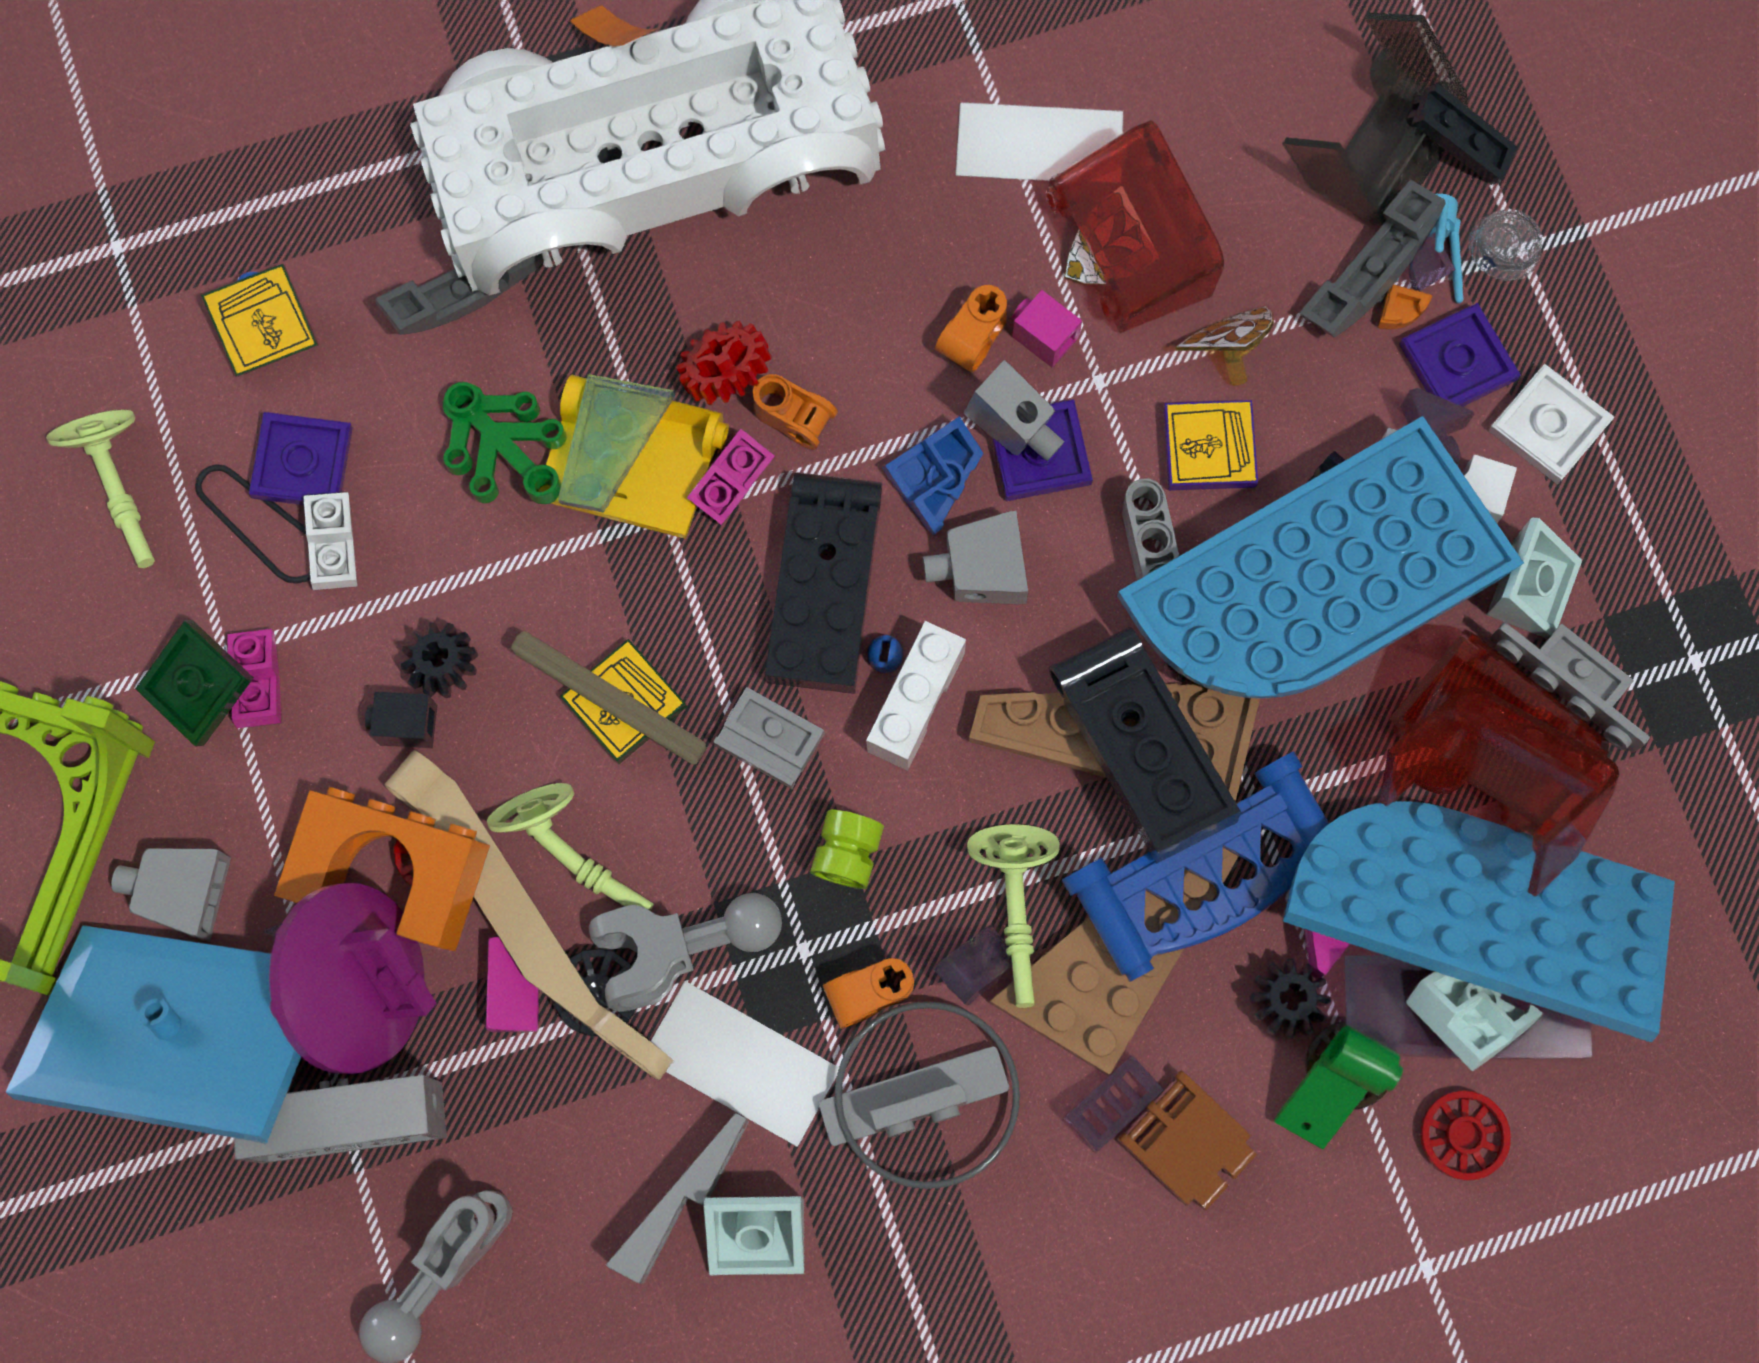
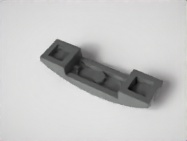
[1300,179,1446,337]
[375,254,543,335]

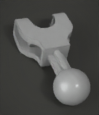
[589,893,782,1012]
[359,1190,512,1363]

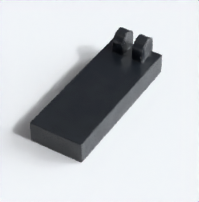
[1406,83,1517,185]

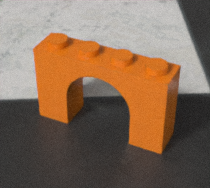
[274,787,490,952]

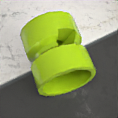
[810,809,884,889]

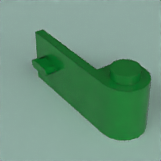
[1274,1025,1403,1149]

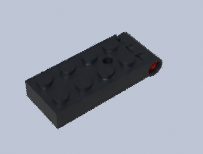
[765,472,883,694]
[1049,627,1241,864]

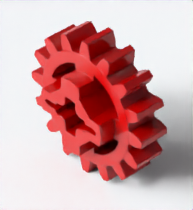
[677,321,772,405]

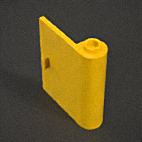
[538,375,729,539]

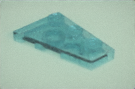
[558,374,676,513]

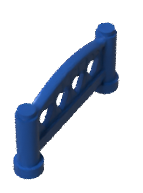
[1062,751,1329,982]

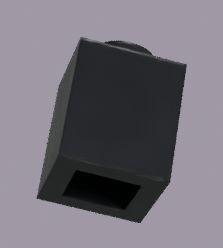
[365,692,438,748]

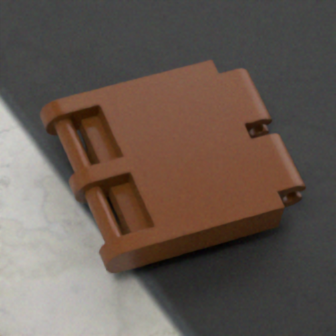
[1117,1070,1257,1210]

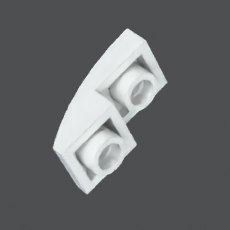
[304,492,357,590]

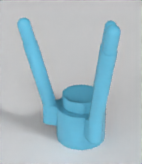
[1396,194,1463,303]

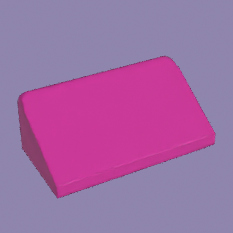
[486,937,539,1032]

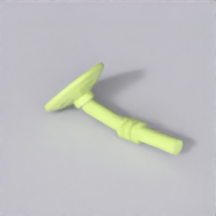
[46,410,155,568]
[487,783,654,911]
[967,824,1059,1008]

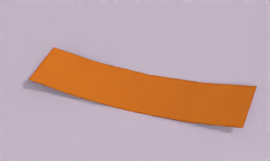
[569,5,656,46]

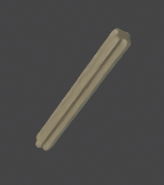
[511,631,707,764]

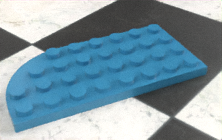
[1117,416,1524,698]
[1283,801,1675,1043]

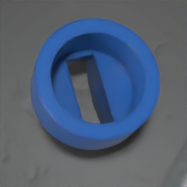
[867,635,903,673]

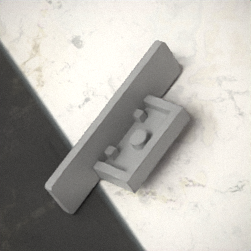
[1490,622,1650,753]
[819,1046,1009,1146]

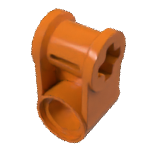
[935,285,1007,373]
[753,374,838,450]
[822,958,915,1029]

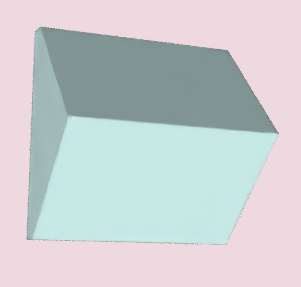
[1487,518,1582,638]
[704,1197,804,1275]

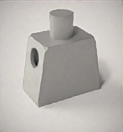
[964,360,1065,461]
[923,511,1028,604]
[111,849,231,942]

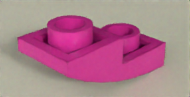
[687,429,775,525]
[227,629,281,729]

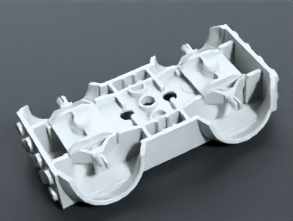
[410,0,885,295]

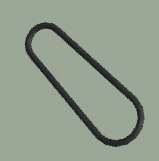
[195,464,311,584]

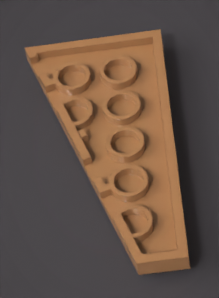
[969,683,1260,802]
[989,848,1239,1076]

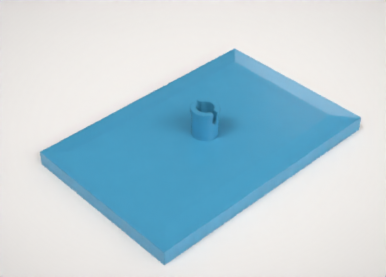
[6,925,301,1144]

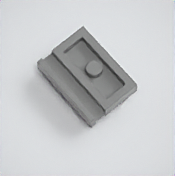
[713,687,825,789]

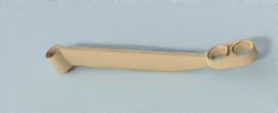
[384,750,674,1081]

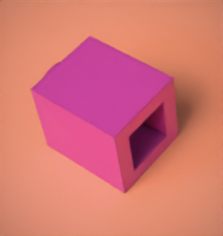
[1012,290,1082,368]

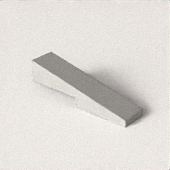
[605,1113,749,1284]

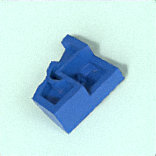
[882,416,983,535]

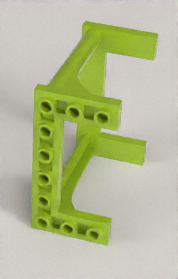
[0,681,155,996]

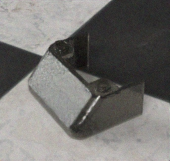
[1282,12,1469,226]

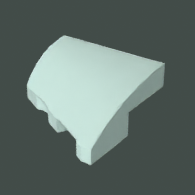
[1405,972,1543,1071]

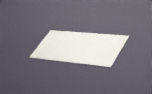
[956,103,1123,185]
[650,981,839,1147]

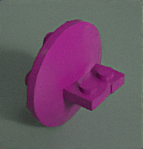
[269,883,437,1074]

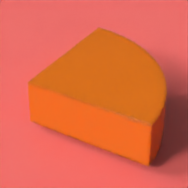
[1377,284,1433,329]

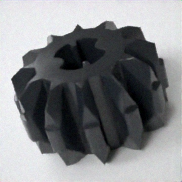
[401,622,478,698]
[1249,959,1331,1040]

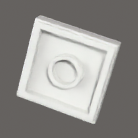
[1488,364,1614,485]

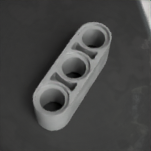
[1122,478,1179,580]

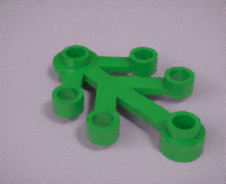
[443,382,567,504]

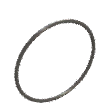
[835,1001,1020,1189]

